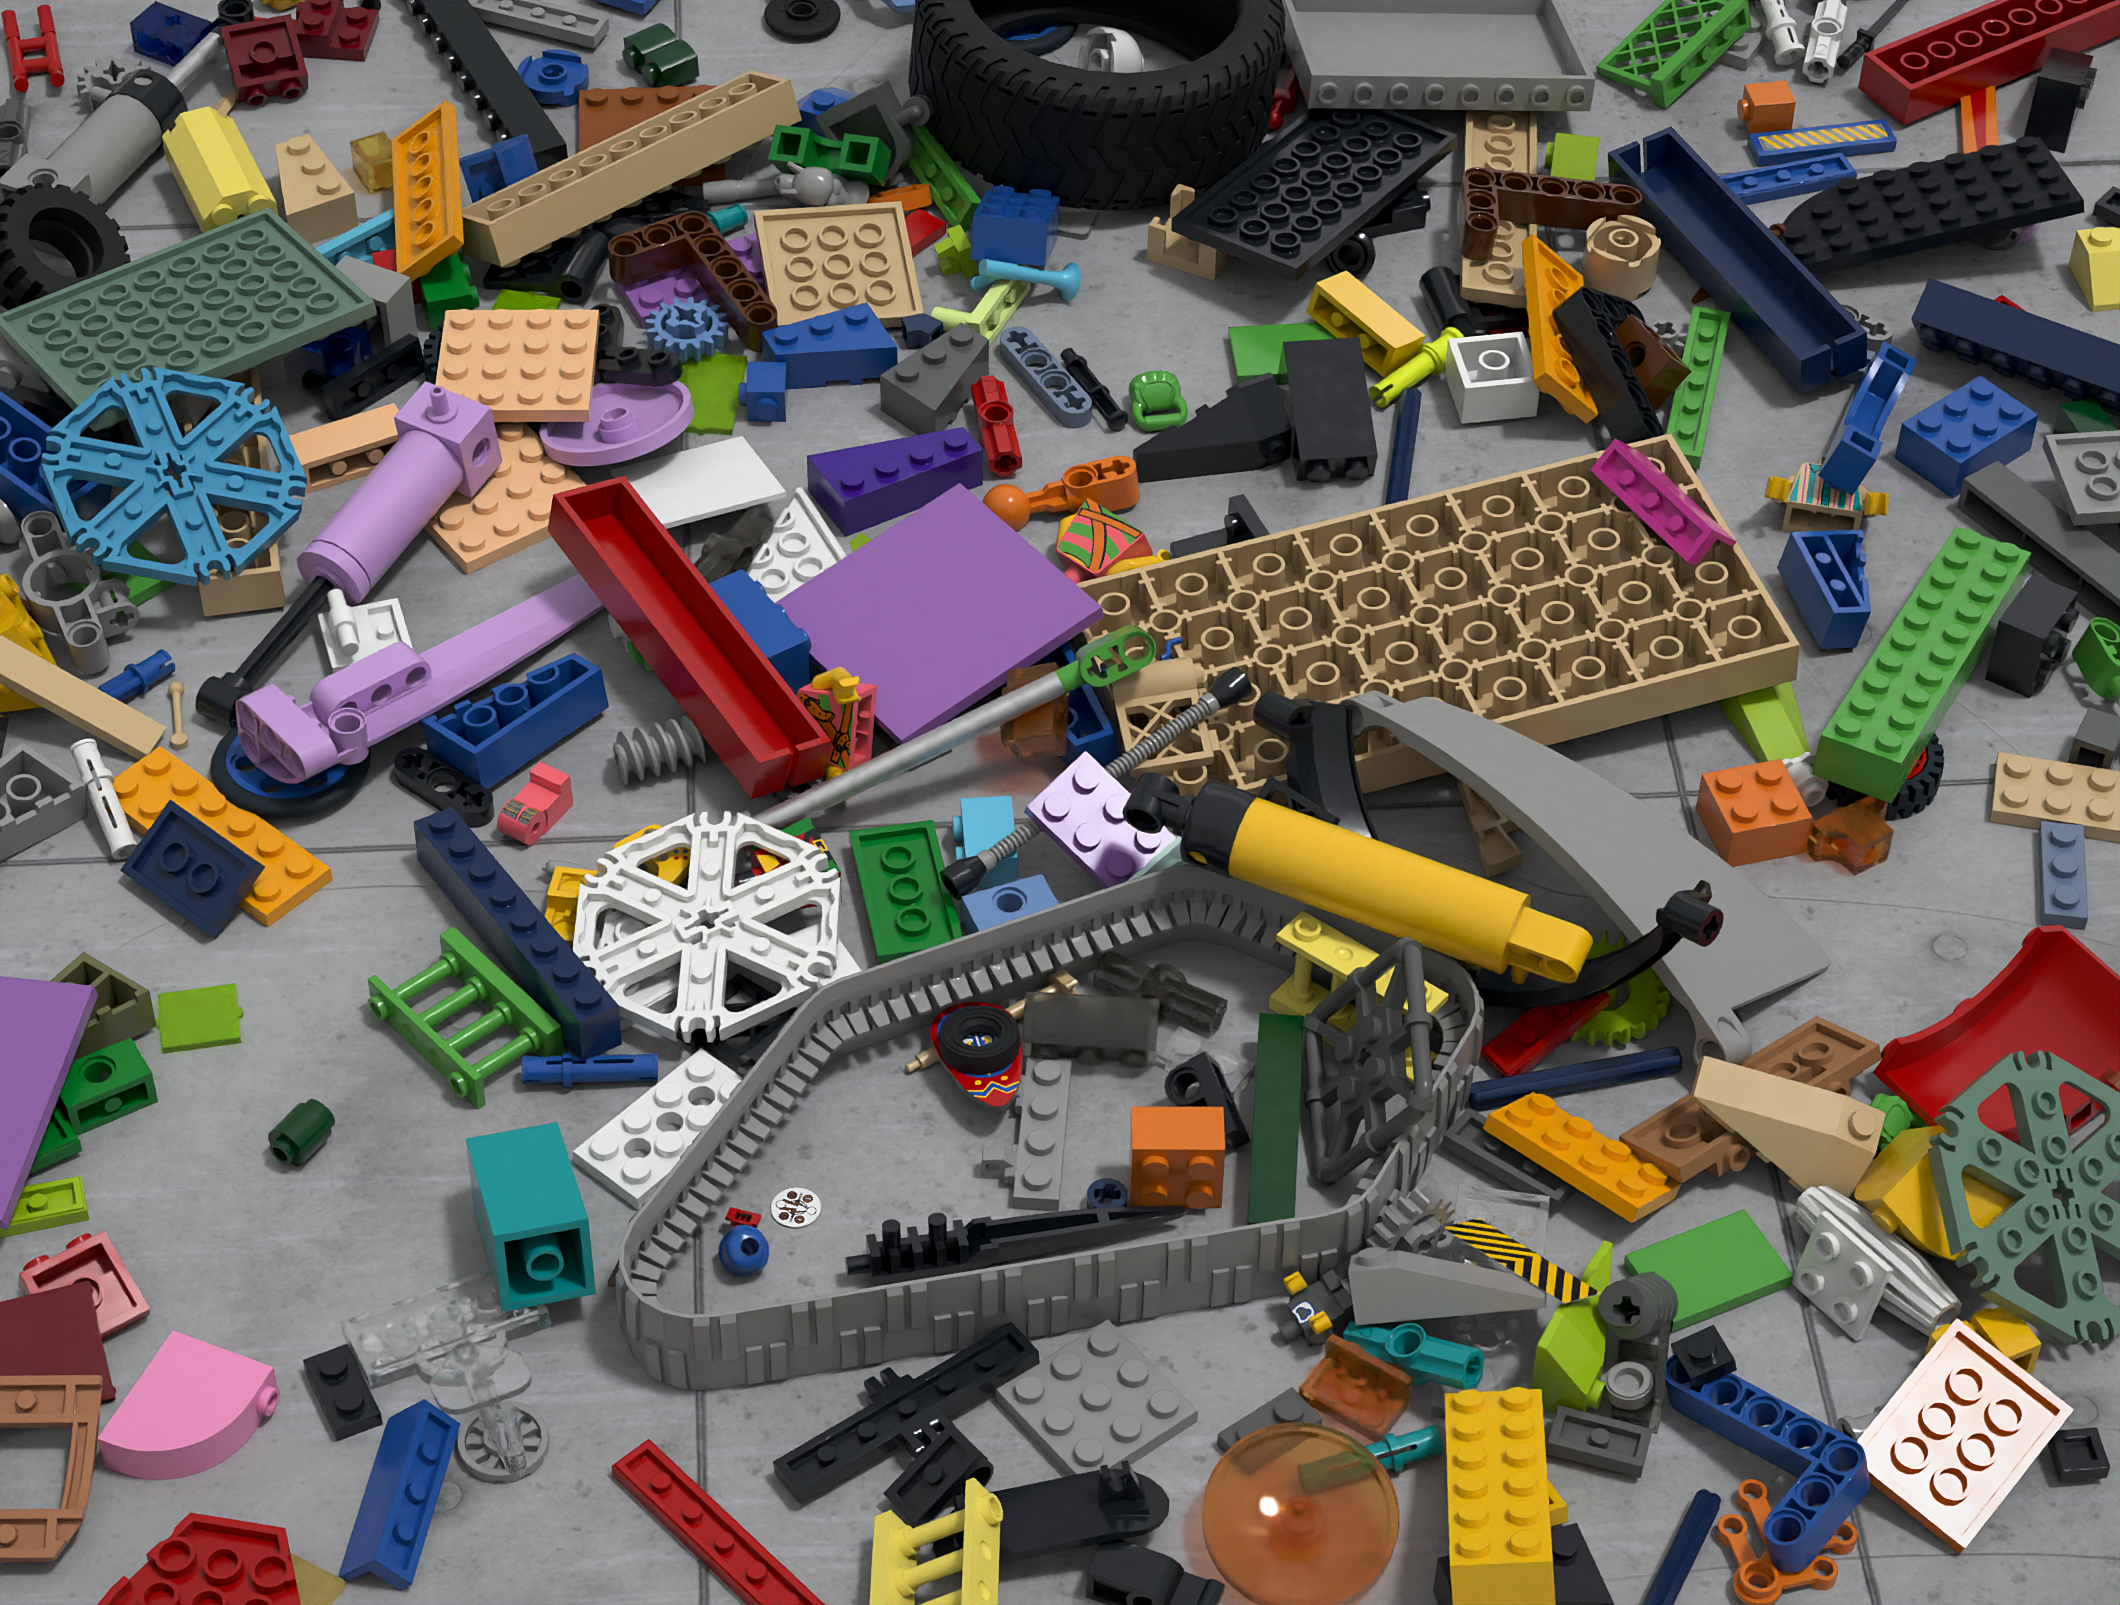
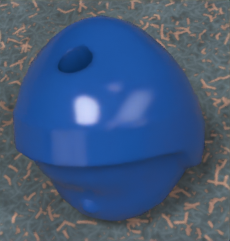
[718,1225,769,1276]

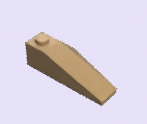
[1690,1055,1886,1198]

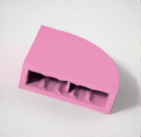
[97,1330,280,1480]

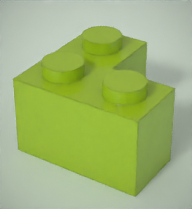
[1544,133,1600,181]

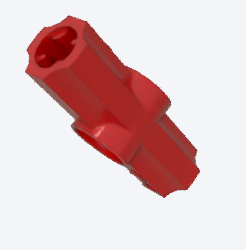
[971,375,1022,477]

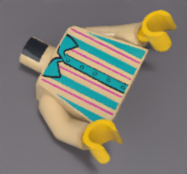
[1764,457,1889,532]

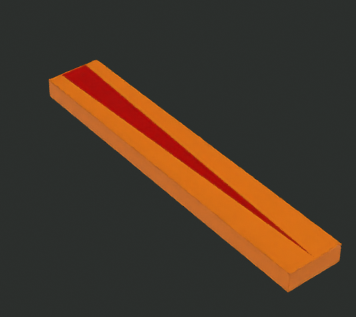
[1958,86,1999,154]

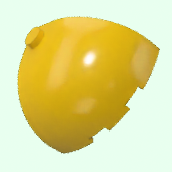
[1854,1125,2014,1264]

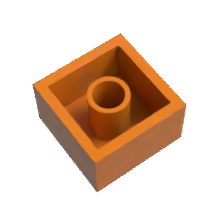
[1696,759,1812,867]
[1129,1106,1225,1209]

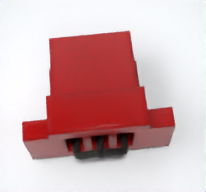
[725,1207,762,1228]

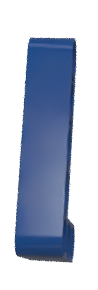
[1663,1355,1870,1572]

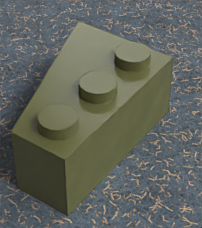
[50,952,157,1061]

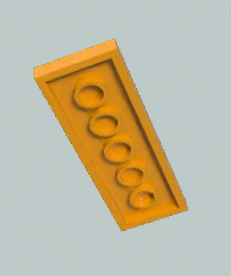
[391,100,464,282]
[1521,234,1598,424]
[98,746,333,927]

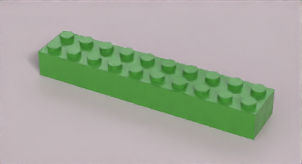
[1811,526,2031,803]

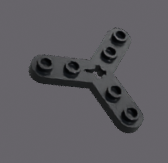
[590,303,683,387]

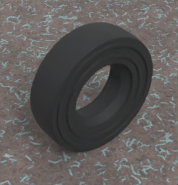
[939,1005,1020,1074]

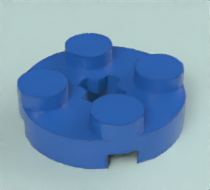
[517,49,589,107]

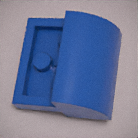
[459,134,539,203]

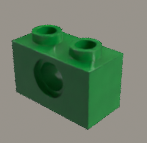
[56,1037,158,1136]

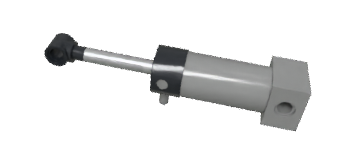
[0,0,255,261]

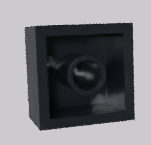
[1985,574,2079,698]

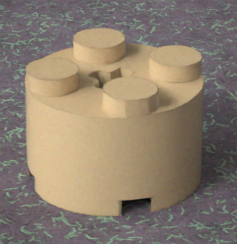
[1582,215,1661,302]

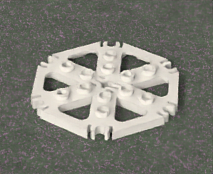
[573,811,842,1043]

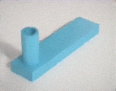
[315,208,396,266]

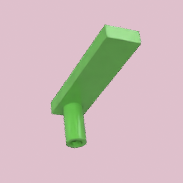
[908,125,981,232]

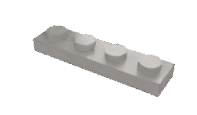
[469,0,610,48]

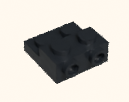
[1358,181,1431,238]

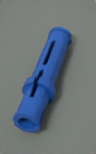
[522,1052,658,1087]

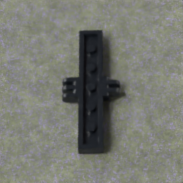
[773,1322,1040,1504]

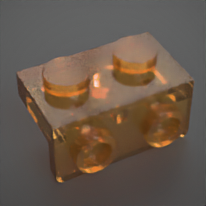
[1299,1334,1412,1443]

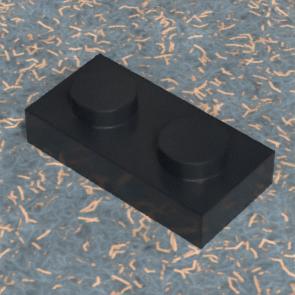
[303,1343,383,1442]

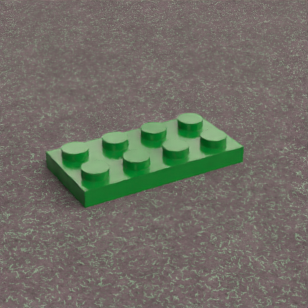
[849,820,962,965]

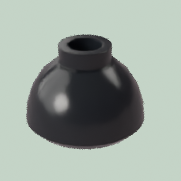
[1325,230,1376,279]

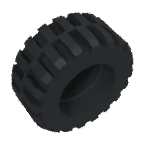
[0,183,131,311]

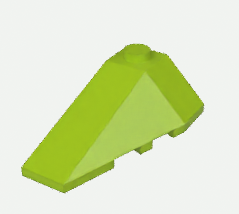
[1716,682,1814,767]
[1530,1240,1613,1414]

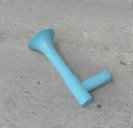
[970,259,1081,301]

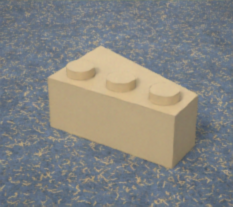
[275,134,359,244]

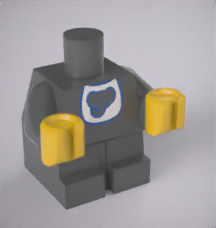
[1277,1269,1355,1347]

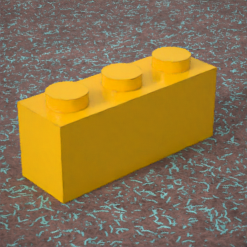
[1306,270,1425,378]

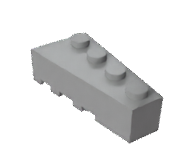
[0,741,88,861]

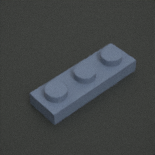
[2038,821,2088,930]

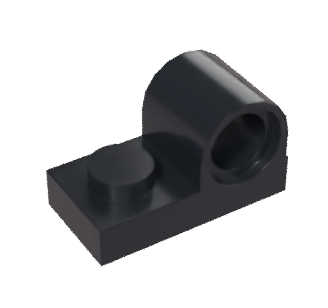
[1164,1051,1251,1149]
[883,1422,994,1527]

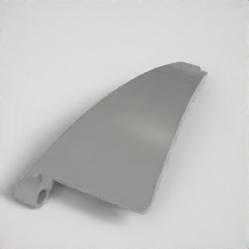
[1338,690,1830,1065]

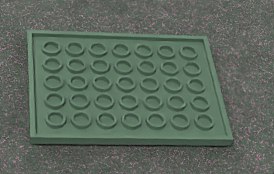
[0,207,377,432]

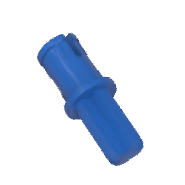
[98,649,176,702]

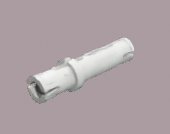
[70,738,138,860]

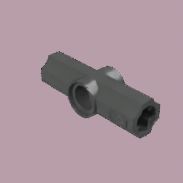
[0,98,32,178]

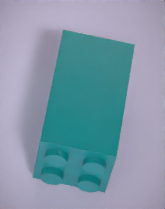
[466,1122,596,1312]

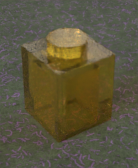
[350,131,393,194]

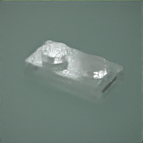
[1156,1026,1256,1100]

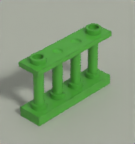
[368,926,564,1110]

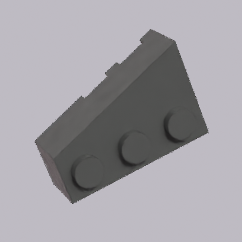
[880,322,989,435]

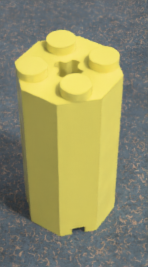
[162,106,278,233]

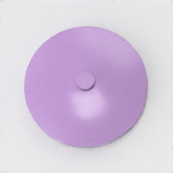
[539,381,695,466]

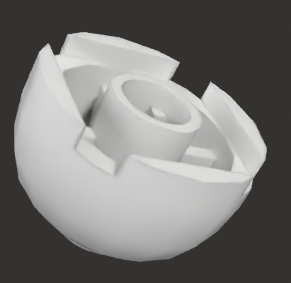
[1078,27,1144,73]

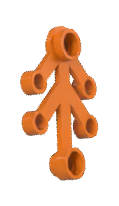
[1716,1478,1858,1605]

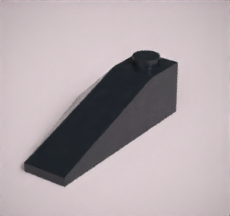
[1133,372,1292,483]

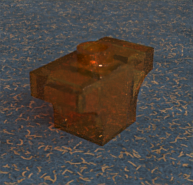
[1806,796,1894,876]

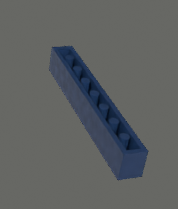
[414,807,622,1061]

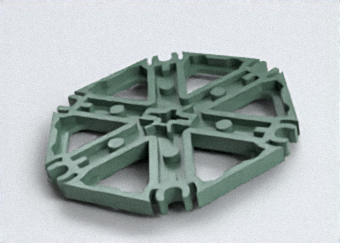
[1928,1050,2120,1345]

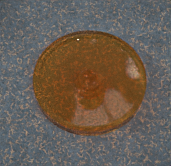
[1202,1422,1400,1605]

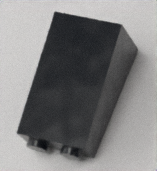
[1276,337,1378,482]

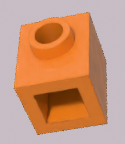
[1737,80,1796,134]

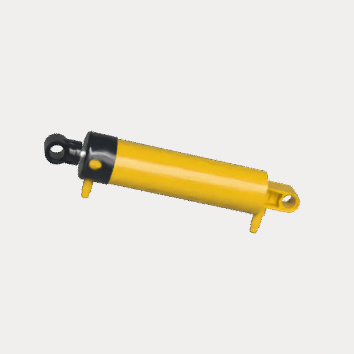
[1122,772,1593,984]

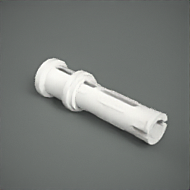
[1760,0,1806,66]

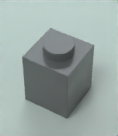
[2068,707,2120,770]

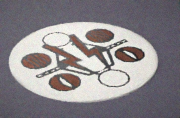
[771,1188,821,1228]

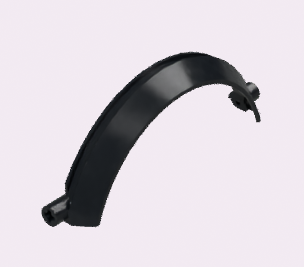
[1253,691,1724,1008]

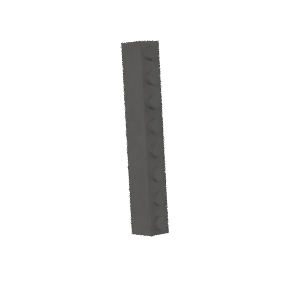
[1957,460,2120,627]

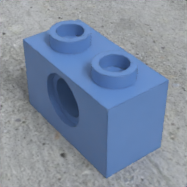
[961,874,1058,935]

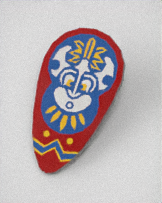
[930,1002,1022,1111]

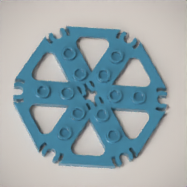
[41,366,307,587]

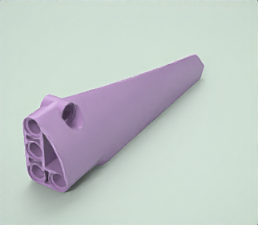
[236,573,605,784]

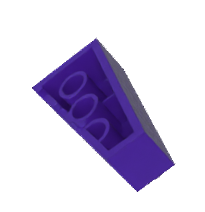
[807,427,983,537]

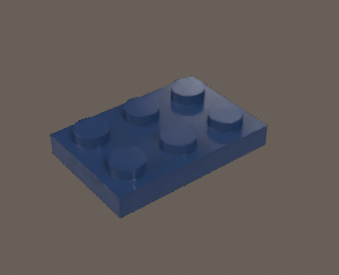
[120,800,265,938]

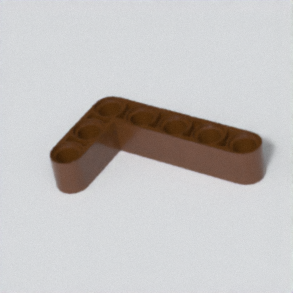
[1457,167,1642,261]
[608,211,778,352]

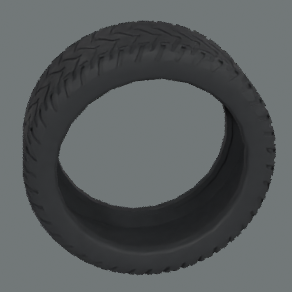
[908,0,1285,211]

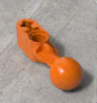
[982,456,1140,531]

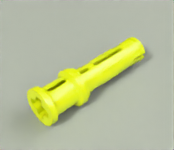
[1368,327,1464,408]

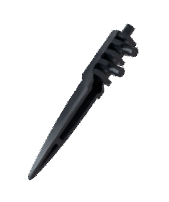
[845,1206,1188,1287]

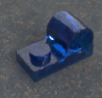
[301,327,372,378]

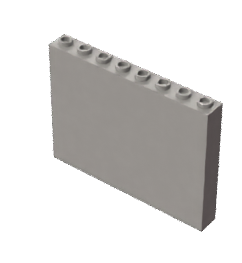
[1282,0,1595,111]

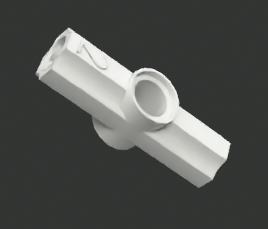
[1802,0,1848,83]

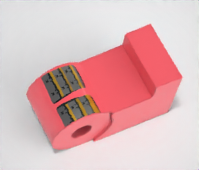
[497,761,573,846]

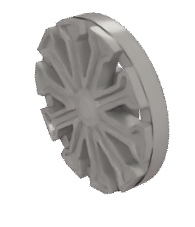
[457,1401,549,1484]

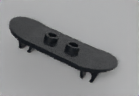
[933,1460,1170,1571]

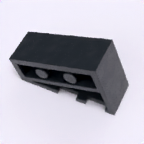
[2024,47,2097,153]

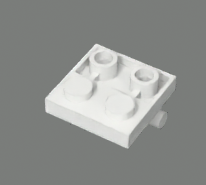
[317,589,413,674]

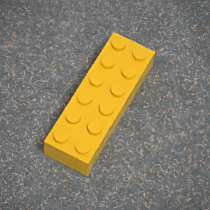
[1445,1387,1556,1605]

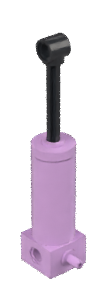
[195,381,503,729]

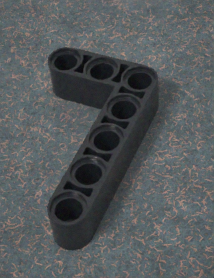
[1552,286,1665,444]

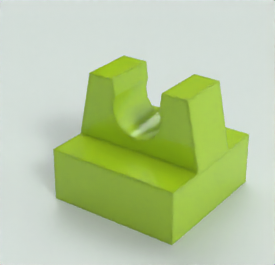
[933,225,979,279]

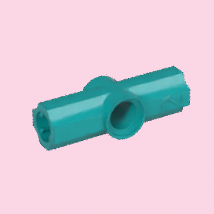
[1341,1321,1485,1390]

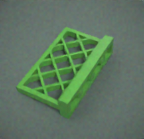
[1596,0,1752,109]

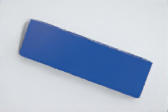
[338,1399,461,1590]

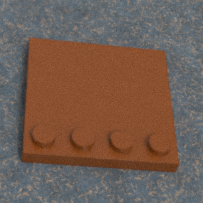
[579,84,725,187]

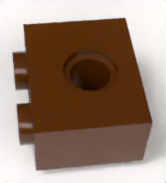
[1615,314,1692,411]

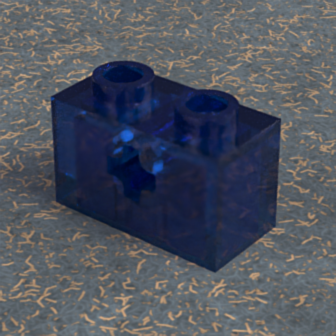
[130,1,213,67]

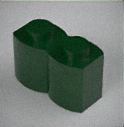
[622,23,699,88]

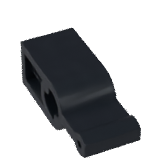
[1086,1539,1225,1605]

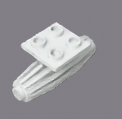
[1792,1185,1962,1341]

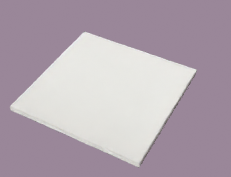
[611,436,787,529]

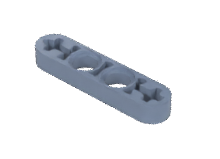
[1000,327,1092,428]

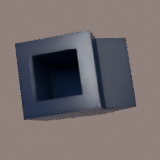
[902,313,943,350]

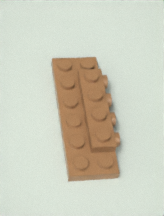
[1619,1016,1881,1183]

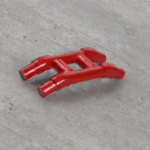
[1,5,65,92]

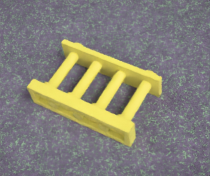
[1269,910,1449,1084]
[869,1478,1003,1605]

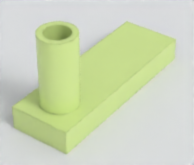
[931,263,1031,346]

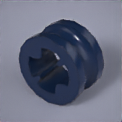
[1087,1178,1128,1209]

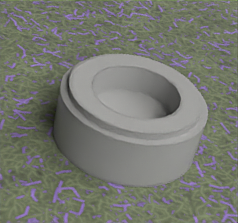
[1605,1362,1653,1410]

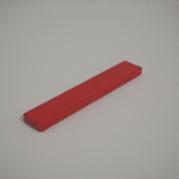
[611,1439,825,1605]

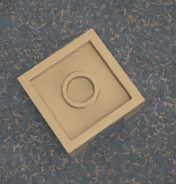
[1147,184,1232,281]

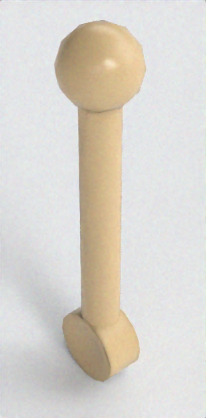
[168,681,188,750]

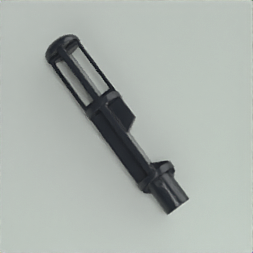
[1060,348,1129,430]

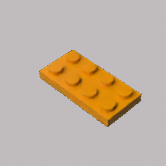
[1483,1092,1681,1223]

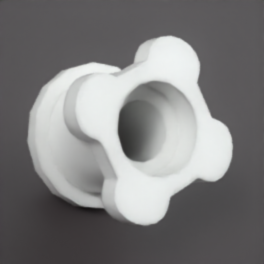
[1782,752,1829,807]

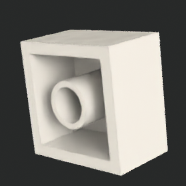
[1444,332,1540,424]

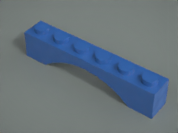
[1818,341,1917,496]

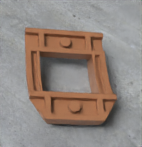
[0,1375,103,1563]

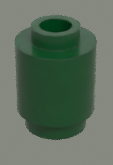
[268,1099,335,1166]

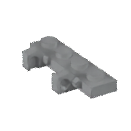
[981,1057,1072,1211]

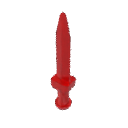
[1268,65,1300,131]

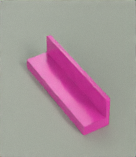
[1590,439,1737,566]

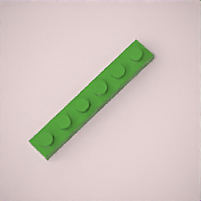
[1666,306,1731,469]

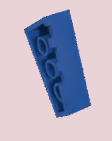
[421,653,609,789]

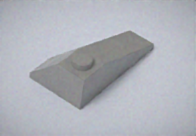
[1348,1247,1547,1325]

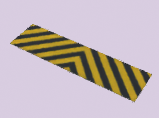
[1445,1218,1601,1304]

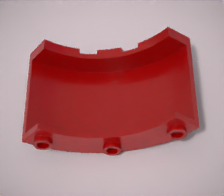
[1873,924,2120,1146]

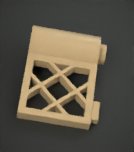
[1108,656,1221,777]

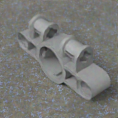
[21,511,140,674]

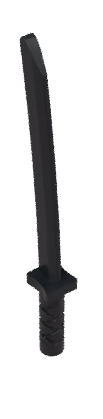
[1837,0,1909,68]

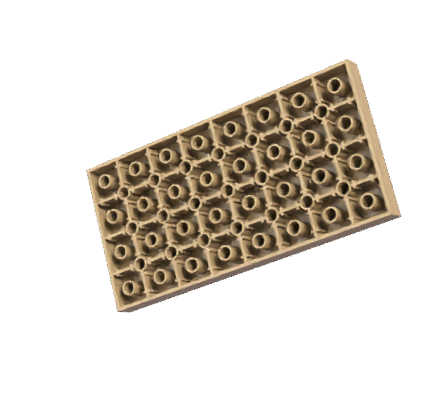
[1073,433,1800,838]

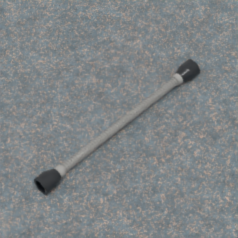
[940,667,1253,900]

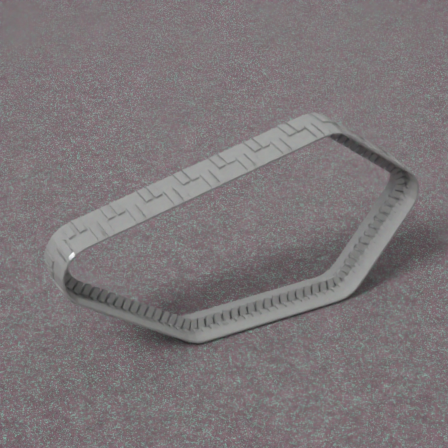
[615,864,1484,1391]

